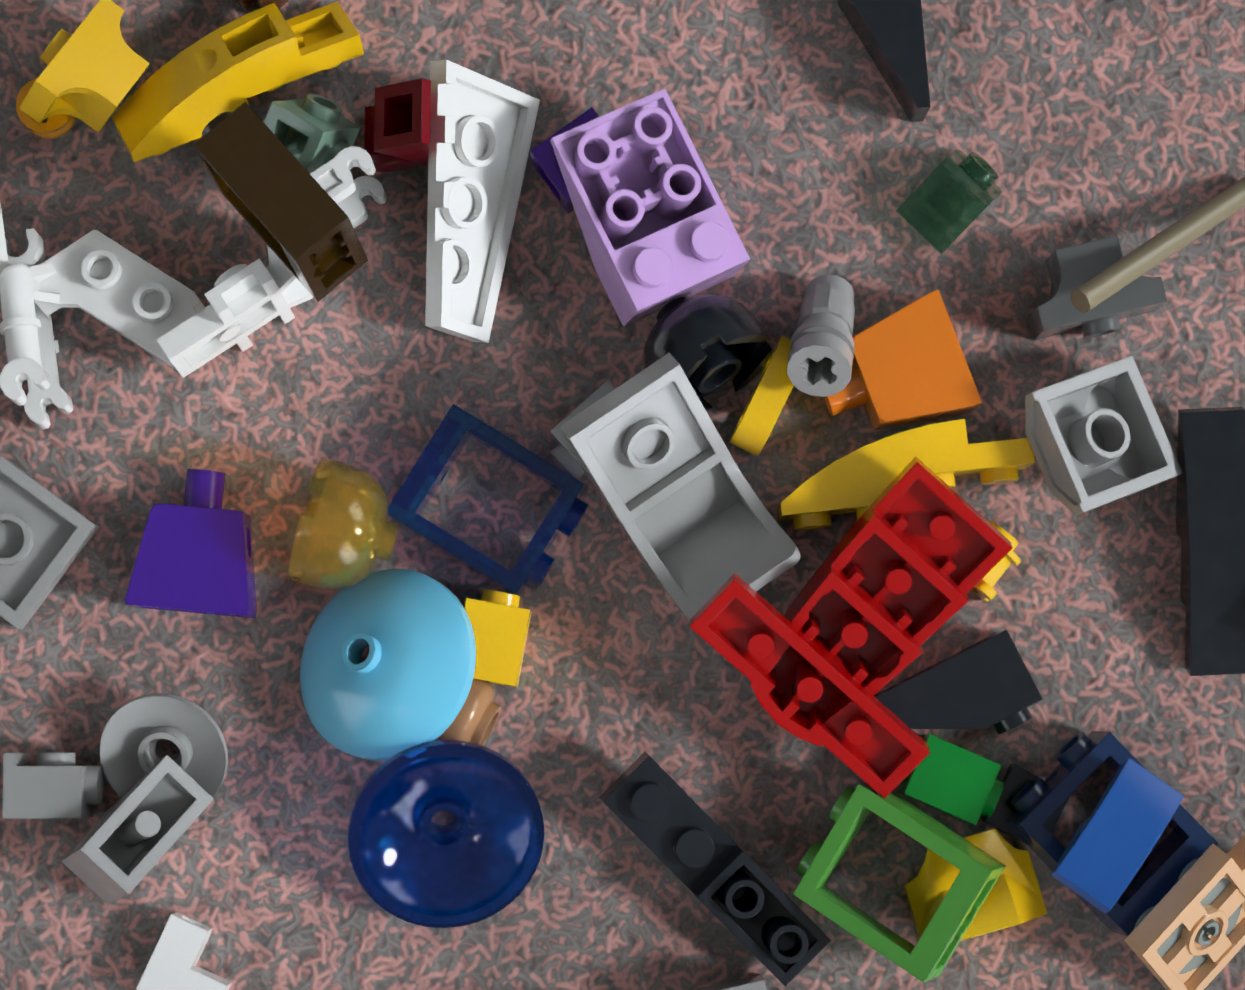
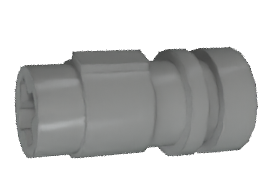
[787,274,855,397]

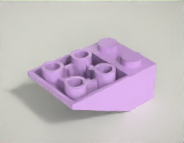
[550,88,750,327]

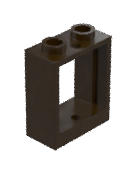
[193,102,368,302]

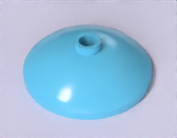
[300,569,476,761]

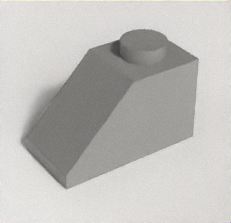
[61,755,214,905]

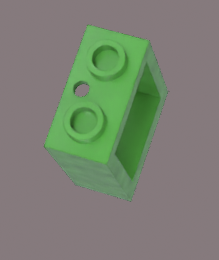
[793,782,1006,983]

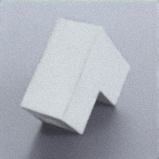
[136,912,232,990]

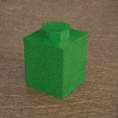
[897,734,1004,825]

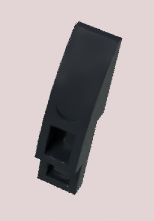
[599,752,831,987]

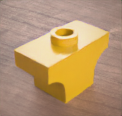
[19,0,150,133]

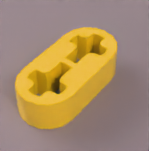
[729,335,794,456]

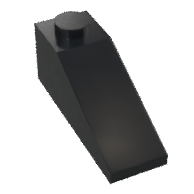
[838,0,930,122]
[874,630,1043,734]

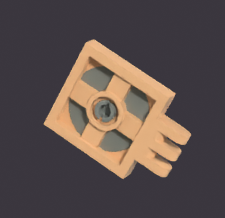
[1124,835,1245,990]

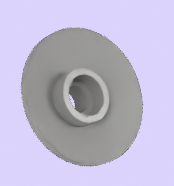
[100,693,228,797]

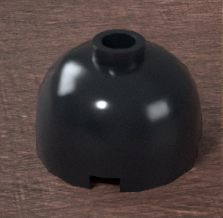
[643,295,773,411]

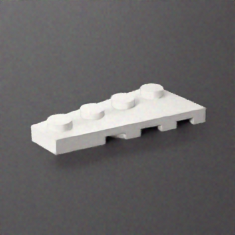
[425,60,540,343]

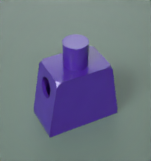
[125,469,257,619]

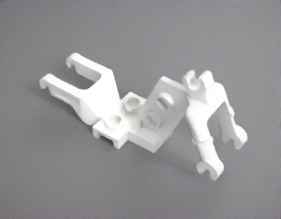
[0,146,387,430]

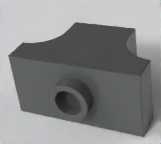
[1028,235,1167,340]

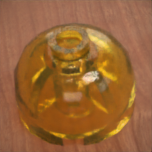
[288,457,399,590]

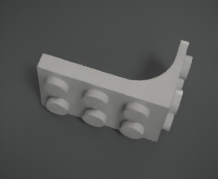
[560,353,801,622]
[0,454,99,630]

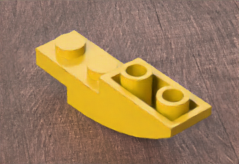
[112,1,364,163]
[777,419,1035,530]

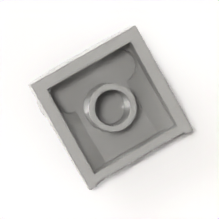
[1025,356,1183,516]

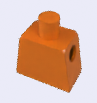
[823,289,982,430]

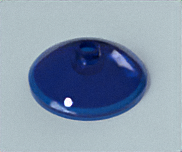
[348,740,544,928]

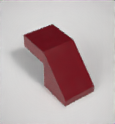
[364,78,431,172]

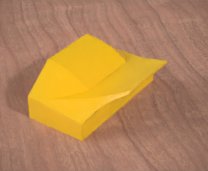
[903,828,1047,941]

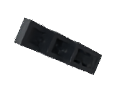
[1176,407,1245,676]

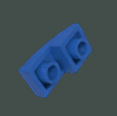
[1051,758,1184,914]

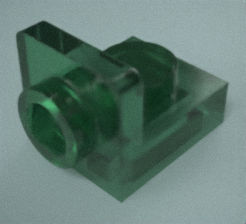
[896,149,1002,254]

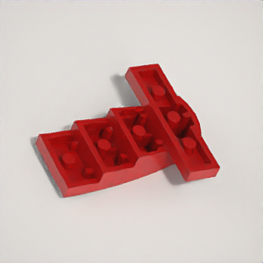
[689,456,1013,799]

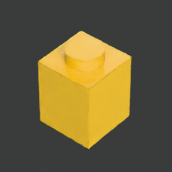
[464,589,532,688]

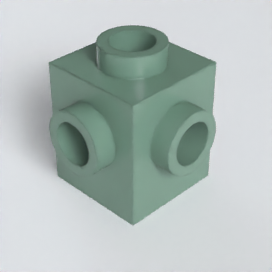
[264,94,361,173]

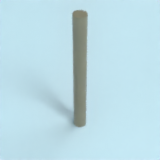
[1070,176,1245,313]

